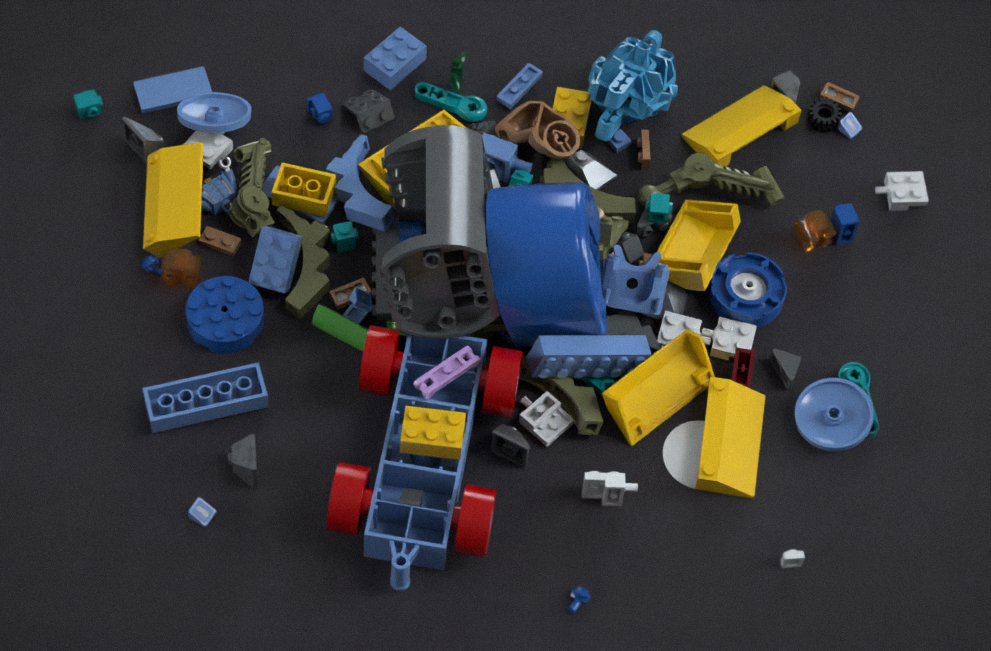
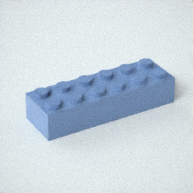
[526,335,652,378]
[142,362,268,433]

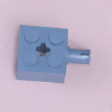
[482,133,533,183]

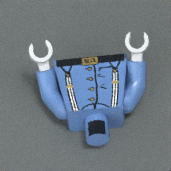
[201,157,238,215]

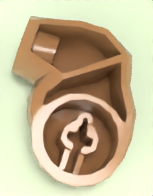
[495,101,580,159]

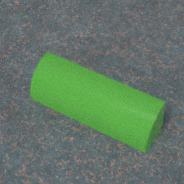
[312,304,369,352]

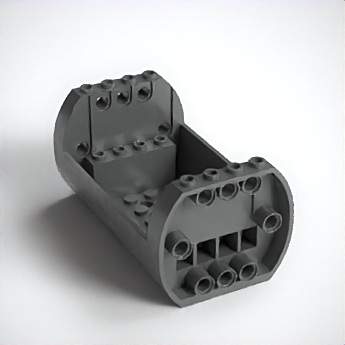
[379,125,500,338]

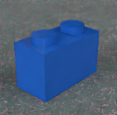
[828,203,860,246]

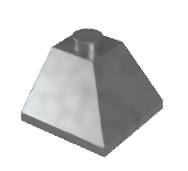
[122,117,165,164]
[567,150,617,190]
[642,281,689,322]
[491,424,530,468]
[228,434,258,489]

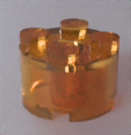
[793,210,836,252]
[161,249,201,288]

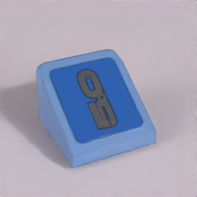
[837,112,863,139]
[349,288,372,312]
[188,497,217,528]

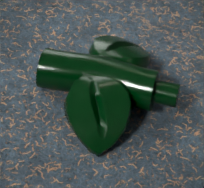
[450,51,470,93]

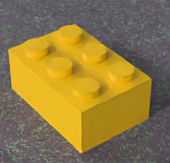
[553,87,592,149]
[271,163,336,217]
[400,406,466,460]

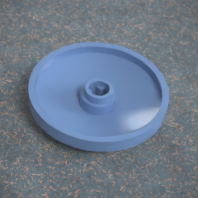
[177,92,251,133]
[795,378,874,451]

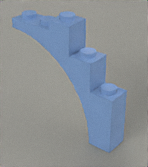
[326,134,395,232]

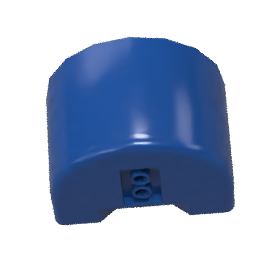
[486,182,607,348]

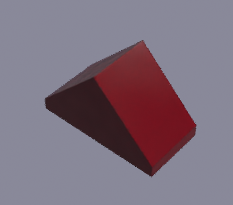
[731,347,756,388]

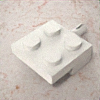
[183,131,233,169]
[875,171,929,211]
[657,311,711,347]
[701,317,757,360]
[519,391,574,447]
[582,471,638,506]

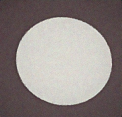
[663,420,705,489]

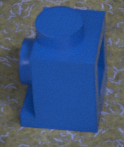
[307,93,332,124]

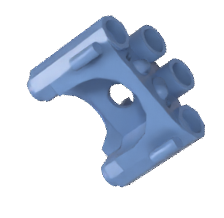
[601,245,670,315]

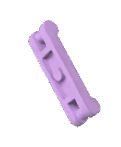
[413,346,482,399]

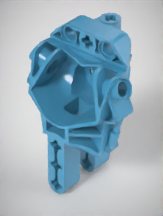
[588,30,678,141]

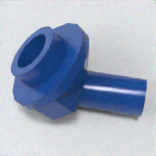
[141,255,168,277]
[567,586,591,614]

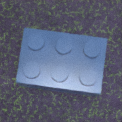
[364,27,427,90]
[248,226,303,293]

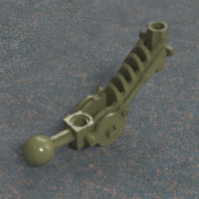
[229,138,275,238]
[638,153,785,207]

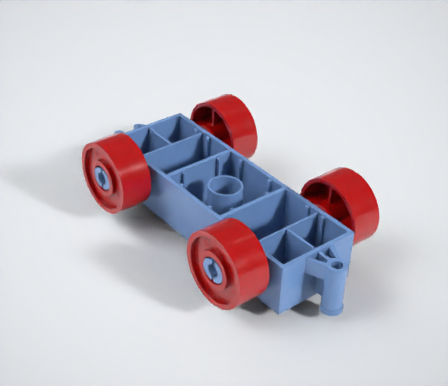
[327,325,523,591]

